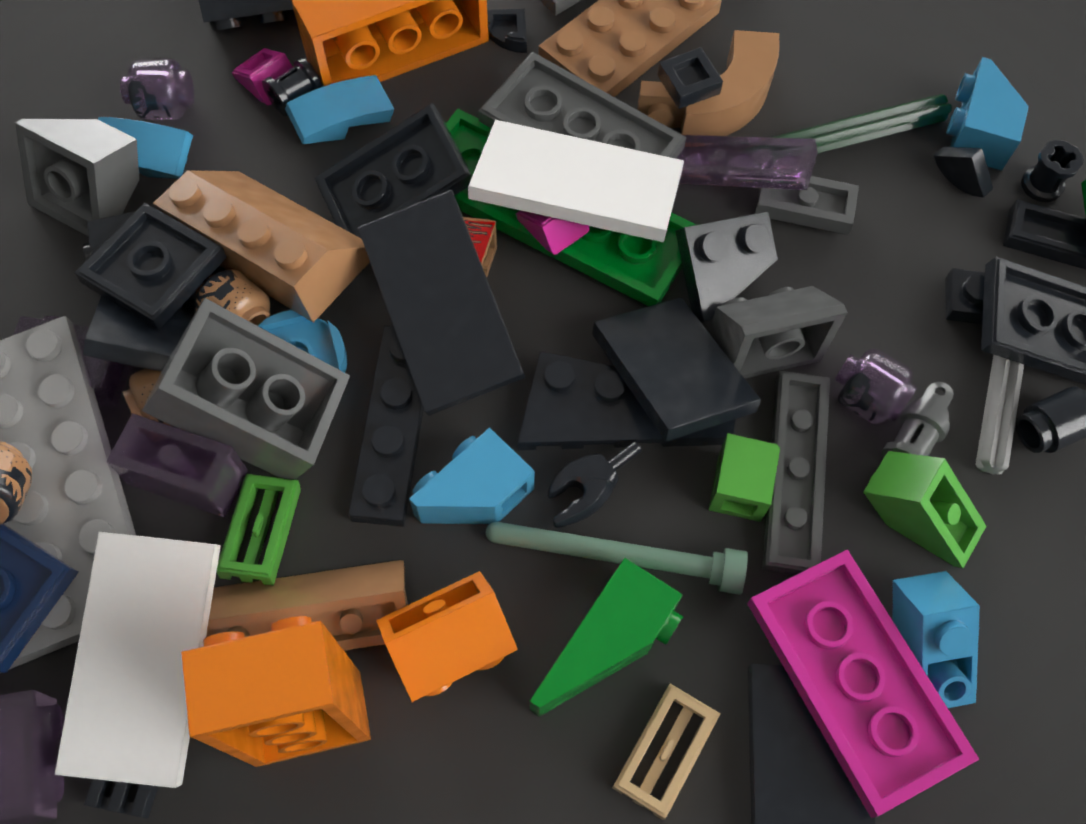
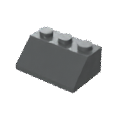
[142,298,350,480]

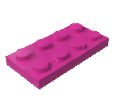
[747,549,979,818]

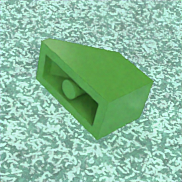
[864,451,986,568]

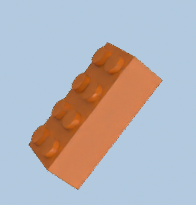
[291,0,489,87]
[181,616,371,767]

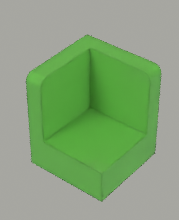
[708,433,780,522]

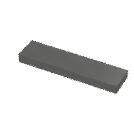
[762,371,830,575]

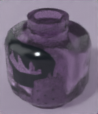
[120,58,194,120]
[834,348,917,424]

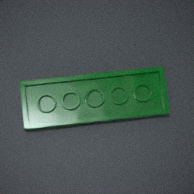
[446,109,696,306]

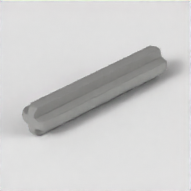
[976,355,1024,475]

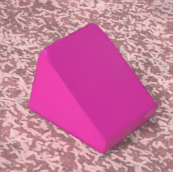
[232,48,293,105]
[516,210,589,255]

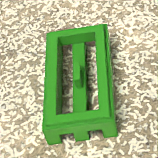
[216,474,301,586]

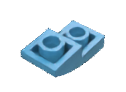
[285,75,394,144]
[98,117,193,179]

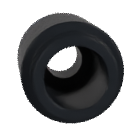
[1015,386,1086,453]

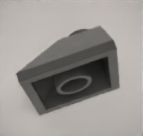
[15,119,140,237]

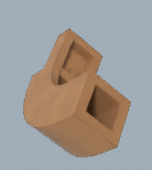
[637,30,779,143]

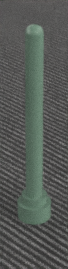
[485,522,748,595]

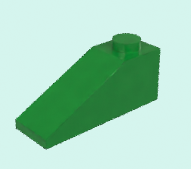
[530,558,684,717]

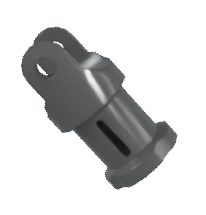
[881,382,954,459]

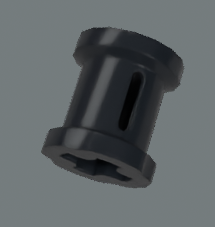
[262,57,323,117]
[1021,140,1084,202]

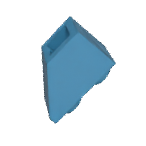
[946,57,1029,170]
[409,428,535,524]
[892,571,980,708]

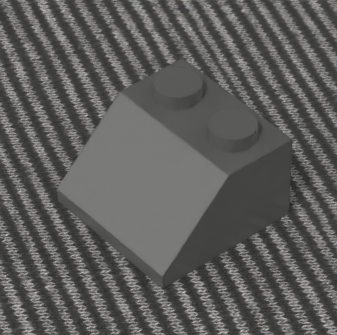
[709,286,848,379]

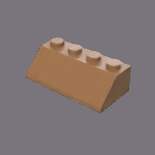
[153,170,370,323]

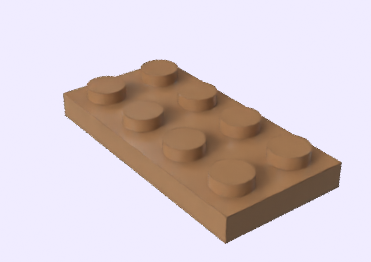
[539,0,722,97]

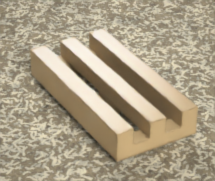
[612,683,721,820]

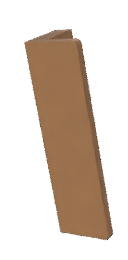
[206,560,408,650]

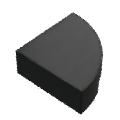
[487,8,527,53]
[933,147,993,198]

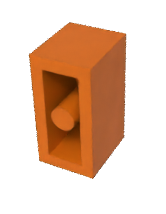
[376,571,518,702]

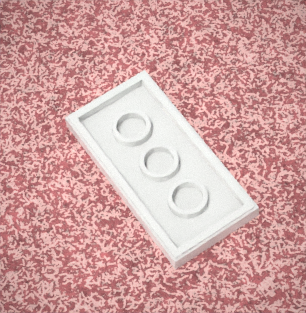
[468,120,684,242]
[55,532,221,788]

